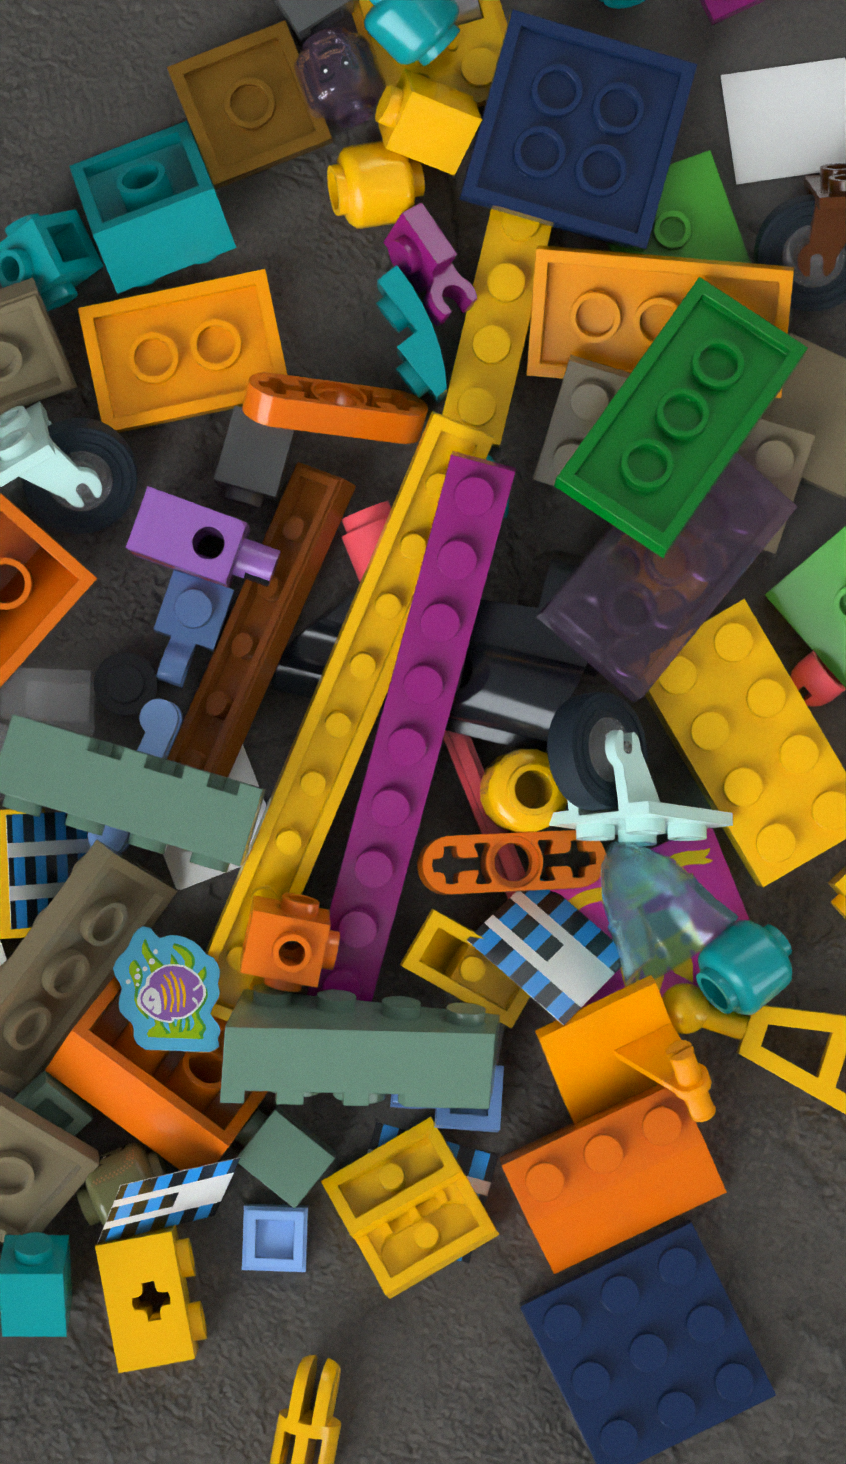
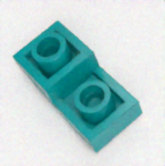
[375,265,447,404]

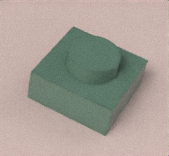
[13,1070,93,1136]

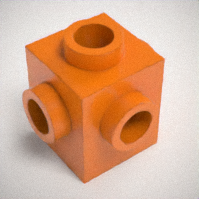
[240,893,340,992]

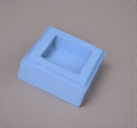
[242,1204,308,1272]

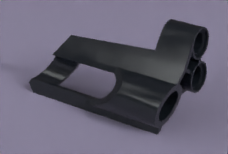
[271,550,619,752]

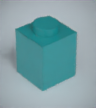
[0,1232,72,1337]

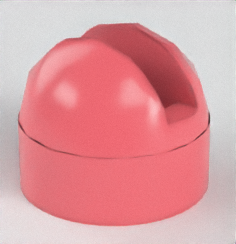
[790,650,846,707]

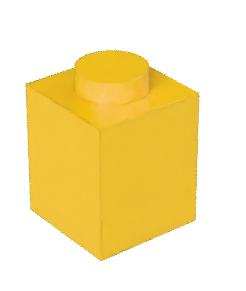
[375,69,482,176]

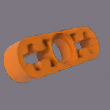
[242,372,428,444]
[417,830,606,895]

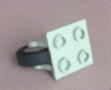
[0,401,138,534]
[547,692,733,847]

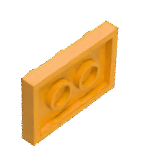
[78,269,288,433]

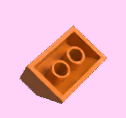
[0,492,97,688]
[45,976,268,1171]
[500,1084,727,1274]

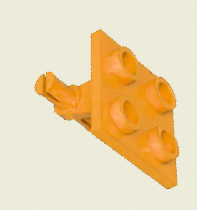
[535,975,716,1124]

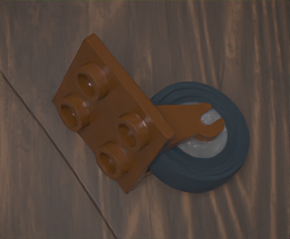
[754,163,846,311]

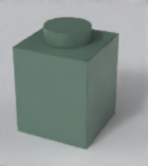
[235,1104,337,1209]

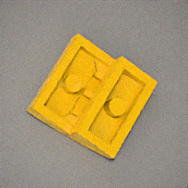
[321,1117,500,1299]

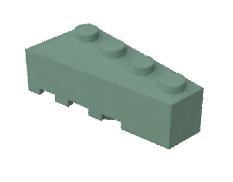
[0,714,266,873]
[220,983,500,1109]

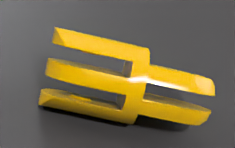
[269,1355,341,1464]

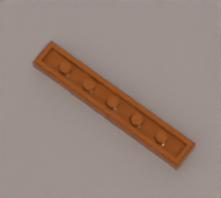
[167,462,356,777]

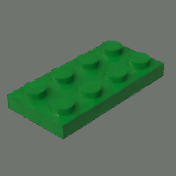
[554,277,808,558]

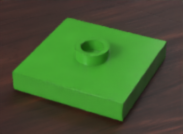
[606,150,751,263]
[765,525,846,688]

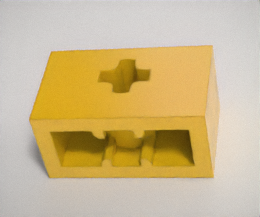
[95,1225,207,1373]

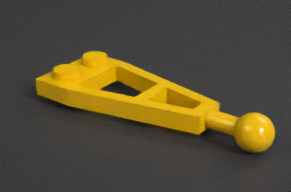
[662,983,846,1114]

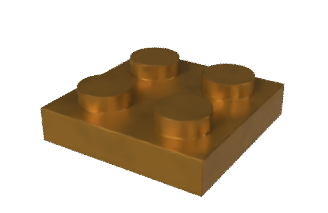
[167,20,333,190]

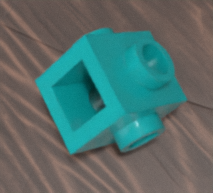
[0,209,103,311]

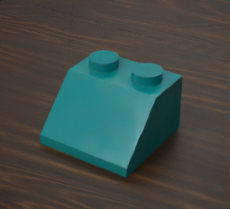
[69,121,236,294]

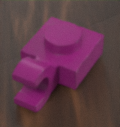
[383,203,477,326]

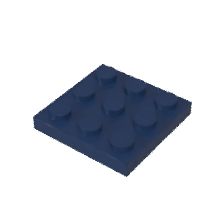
[459,9,697,253]
[519,1219,776,1464]

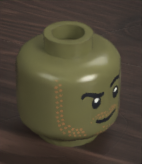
[76,1143,169,1226]

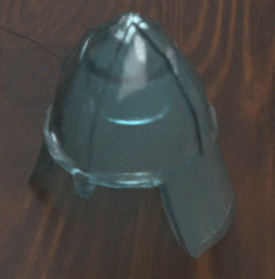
[601,841,738,987]

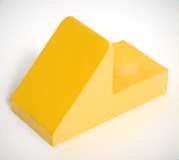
[400,909,530,1029]

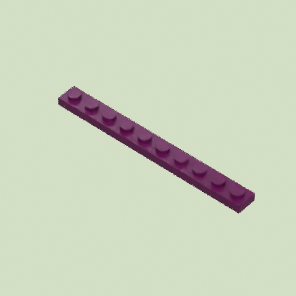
[307,451,516,1002]

